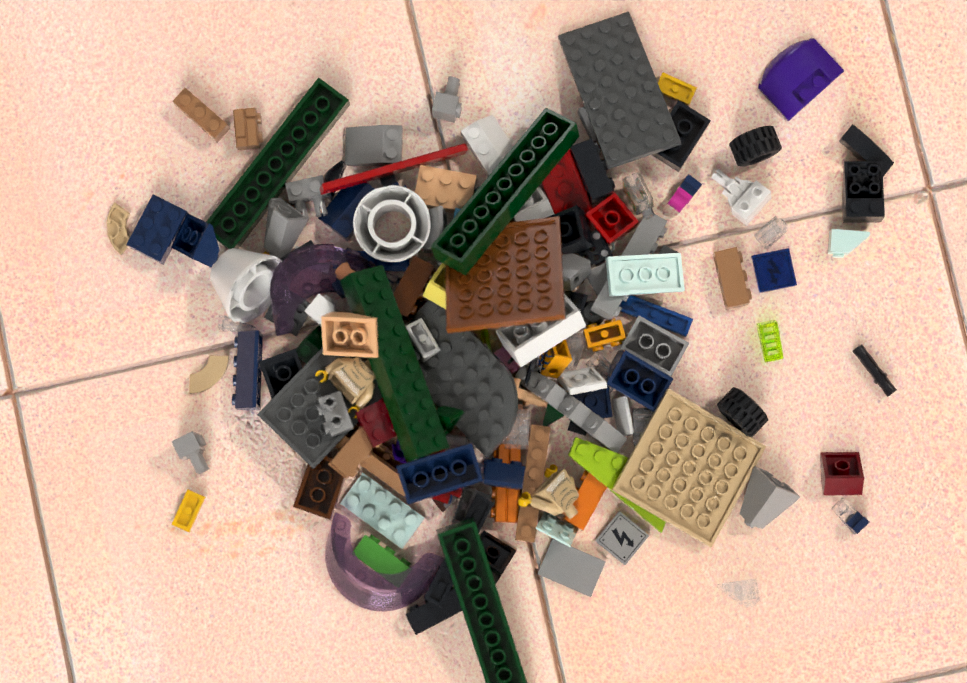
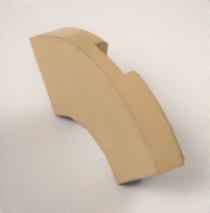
[107,202,131,255]
[189,355,229,394]

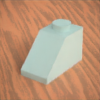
[828,229,870,258]

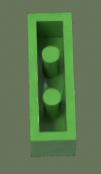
[351,534,413,588]

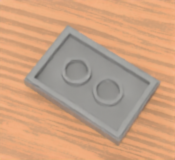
[537,538,606,597]

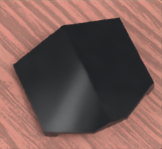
[324,160,346,201]

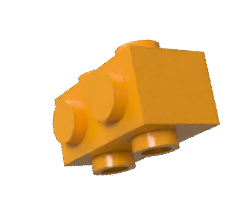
[583,318,626,352]

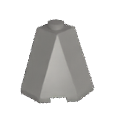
[264,198,308,258]
[739,466,800,529]

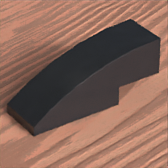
[839,124,894,176]

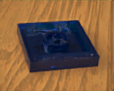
[751,248,797,293]

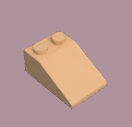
[321,312,379,358]

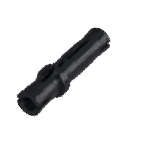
[852,344,897,397]

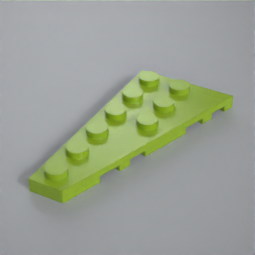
[568,437,666,533]

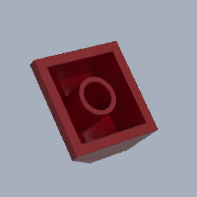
[820,452,864,496]

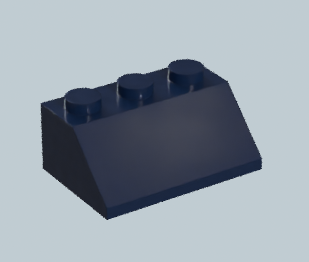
[318,174,375,242]
[171,213,220,268]
[606,350,674,412]

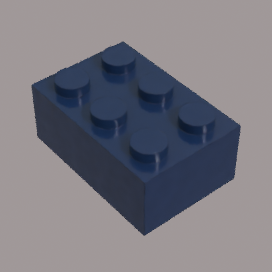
[126,194,189,265]

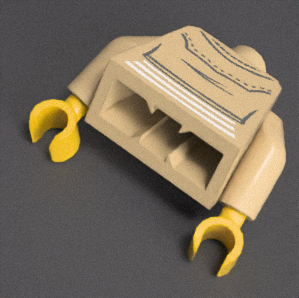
[315,357,375,418]
[518,464,579,519]

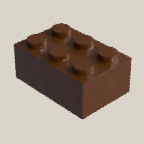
[394,256,435,321]
[293,457,345,520]

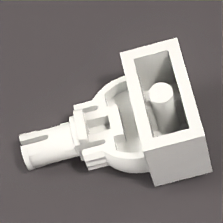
[711,169,772,226]

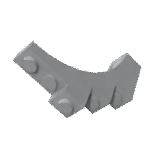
[514,364,627,453]

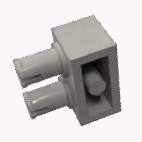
[432,76,462,123]
[285,175,328,219]
[316,391,354,437]
[171,431,210,474]

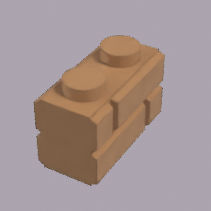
[233,108,263,151]

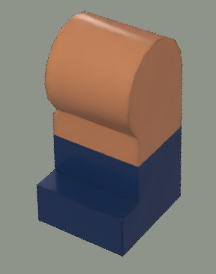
[332,262,356,299]

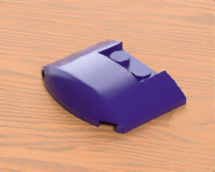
[758,38,844,121]

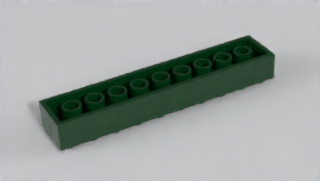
[206,77,350,249]
[431,108,580,276]
[340,265,450,463]
[436,518,527,683]

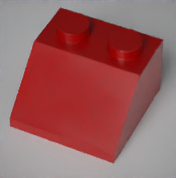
[585,192,639,244]

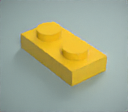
[658,72,697,106]
[171,489,206,533]

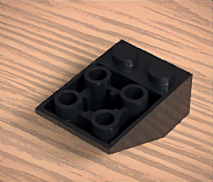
[842,161,885,223]

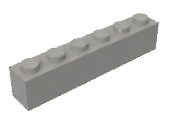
[590,210,667,321]

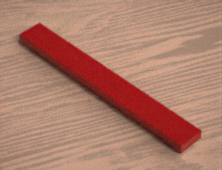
[320,143,468,195]

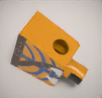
[537,340,572,378]

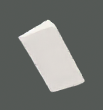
[405,318,441,362]
[612,396,634,436]

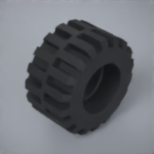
[729,126,782,167]
[717,387,768,437]

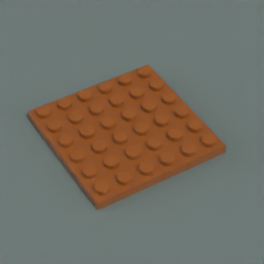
[445,216,566,333]

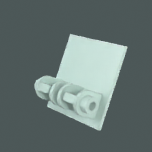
[536,512,578,547]

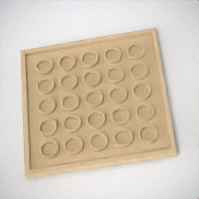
[611,388,766,548]

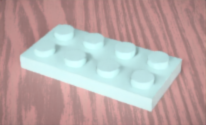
[605,253,685,296]
[340,473,425,549]

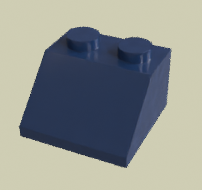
[483,458,526,490]

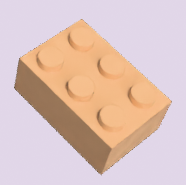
[415,165,477,213]

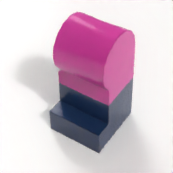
[667,174,702,213]

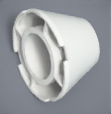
[353,185,431,262]
[210,248,286,323]

